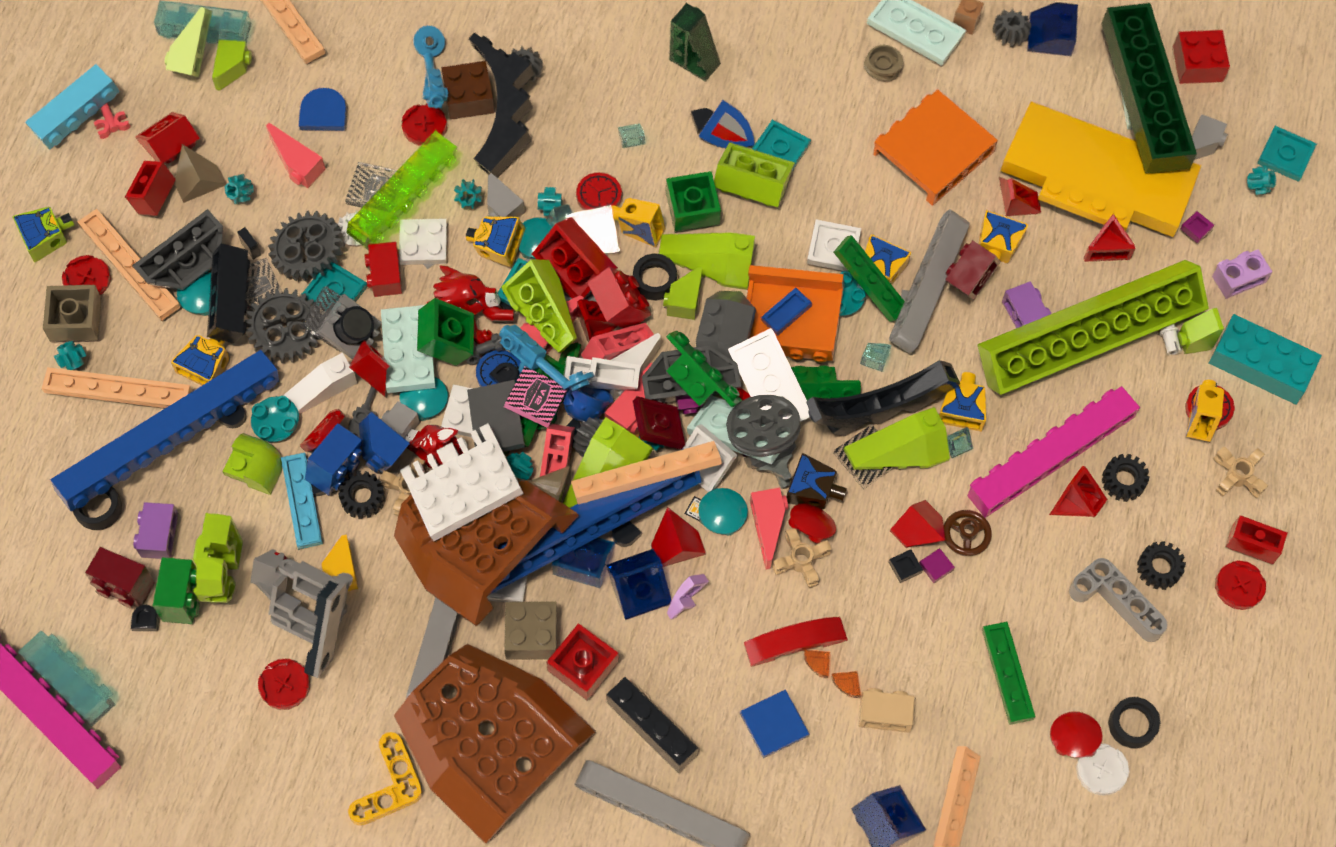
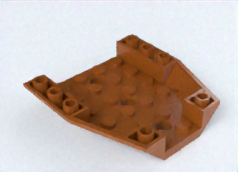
[394,478,579,627]
[394,644,595,844]

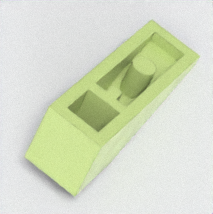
[165,7,212,77]

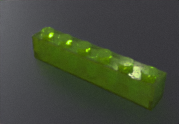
[346,130,457,249]

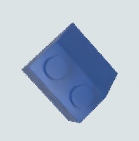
[359,412,410,474]

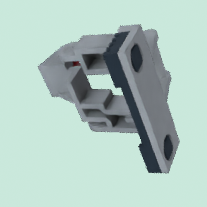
[250,549,353,678]

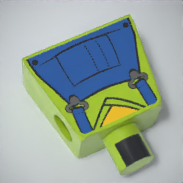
[12,207,75,263]

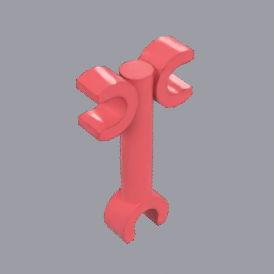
[94,103,131,139]

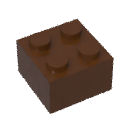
[441,61,494,120]

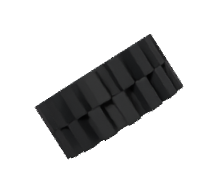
[1102,454,1150,502]
[338,471,385,519]
[1137,541,1186,590]

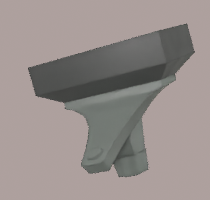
[744,442,796,488]

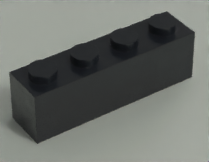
[207,243,250,343]
[606,677,698,774]

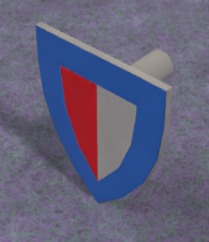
[698,99,755,148]

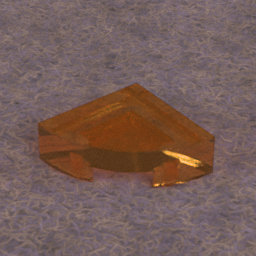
[804,650,830,679]
[831,671,861,698]

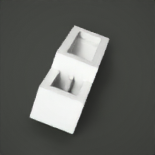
[564,356,640,390]

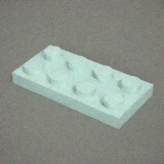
[867,0,966,65]
[381,305,436,393]
[687,395,790,464]

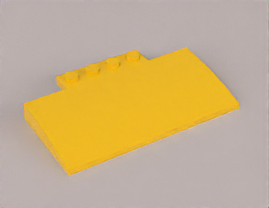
[1000,101,1201,237]

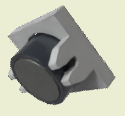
[317,294,382,360]

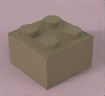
[43,285,101,342]
[504,601,557,660]

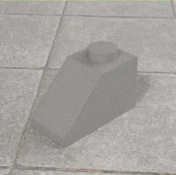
[1192,114,1228,160]
[487,173,525,217]

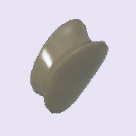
[864,44,903,82]

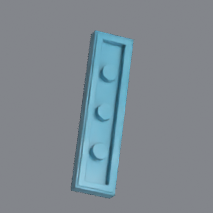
[281,452,323,550]

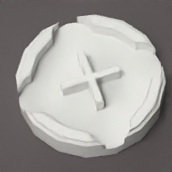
[1076,743,1129,796]

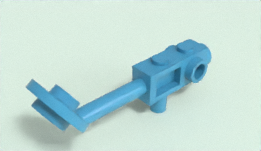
[413,26,448,108]
[499,325,595,391]

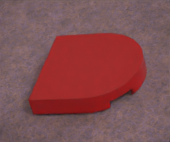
[300,409,345,452]

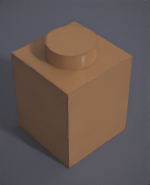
[953,0,984,35]

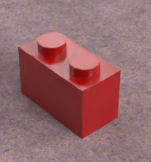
[125,161,176,216]
[365,242,402,297]
[1226,515,1288,564]

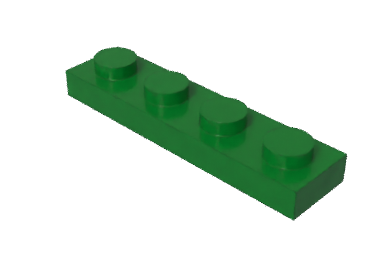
[833,235,905,322]
[982,621,1036,725]

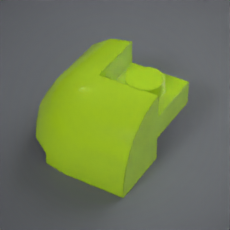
[222,433,282,495]

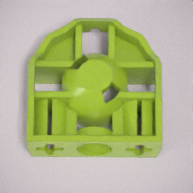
[193,513,243,603]

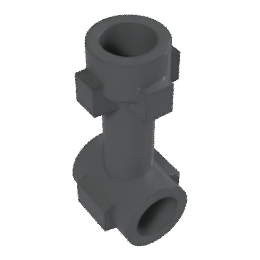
[465,333,504,365]

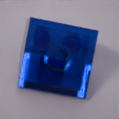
[1027,2,1078,56]
[552,538,615,588]
[606,549,672,620]
[851,785,927,847]

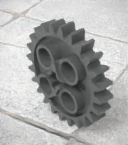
[268,211,345,281]
[245,288,322,363]

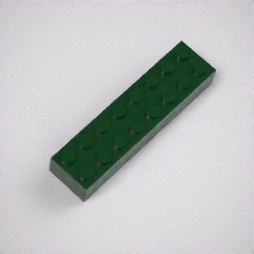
[1101,3,1197,174]

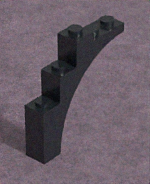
[469,32,534,178]
[806,360,960,436]

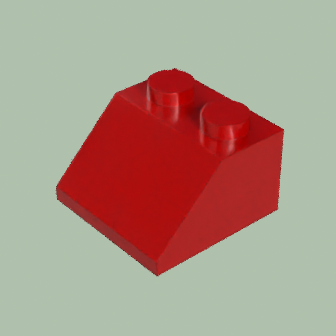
[135,112,200,164]

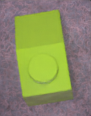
[212,40,252,90]
[663,267,703,320]
[1177,308,1224,354]

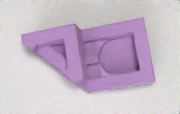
[667,574,709,620]

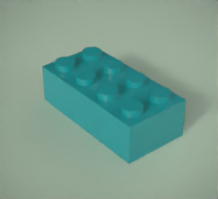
[1208,314,1322,405]

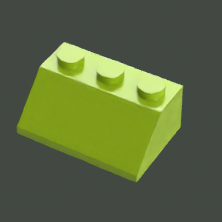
[714,142,794,207]

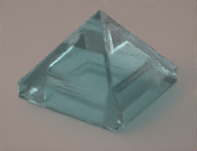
[947,427,973,458]

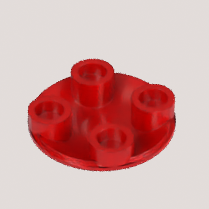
[788,504,836,543]
[1050,711,1103,758]

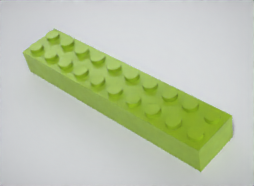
[977,260,1209,395]

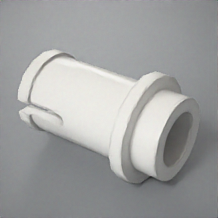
[1160,324,1182,356]

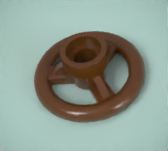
[944,510,992,556]

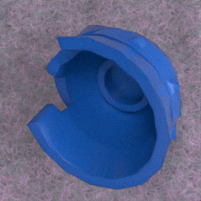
[563,387,614,422]

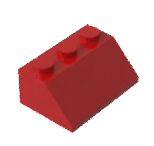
[532,217,618,300]

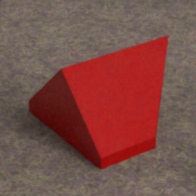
[999,177,1041,216]
[1084,214,1135,262]
[577,299,617,343]
[349,340,390,397]
[1049,466,1108,517]
[890,500,945,549]
[651,507,706,569]

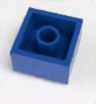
[305,423,362,496]

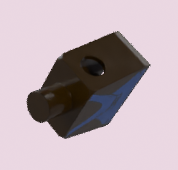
[786,453,847,509]

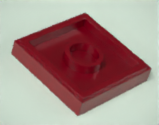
[633,396,686,450]

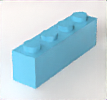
[25,64,120,150]

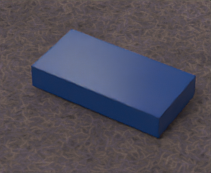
[761,288,812,336]

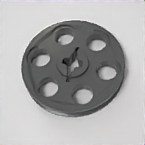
[726,394,801,457]

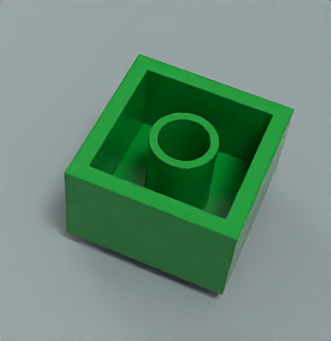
[666,171,721,232]
[417,298,474,366]
[153,557,200,625]

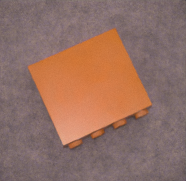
[873,90,998,206]
[747,265,844,362]

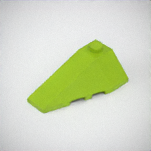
[659,233,755,290]
[501,259,577,353]
[843,407,950,470]
[563,417,653,508]

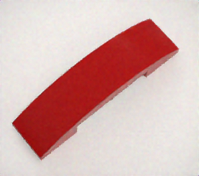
[744,617,848,667]

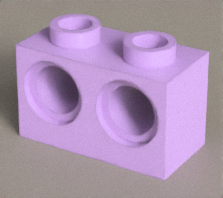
[1212,249,1272,299]

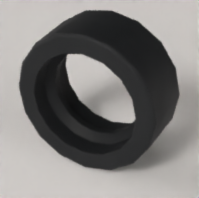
[633,253,677,301]
[73,486,122,530]
[1108,697,1161,749]

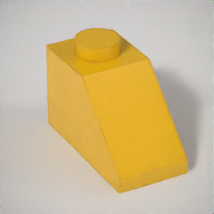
[321,534,358,591]

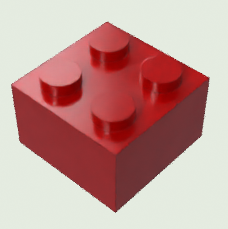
[1172,30,1230,84]
[587,267,651,328]
[546,623,619,701]

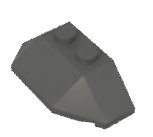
[132,209,223,290]
[696,291,756,360]
[642,345,741,403]

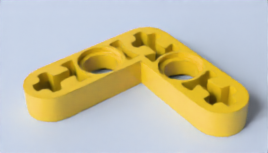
[348,732,422,826]

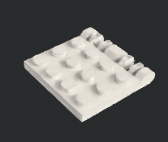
[400,423,524,541]

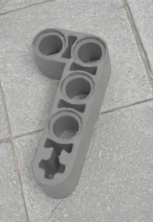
[1069,558,1168,642]

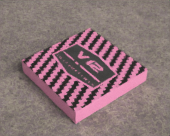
[504,366,567,428]

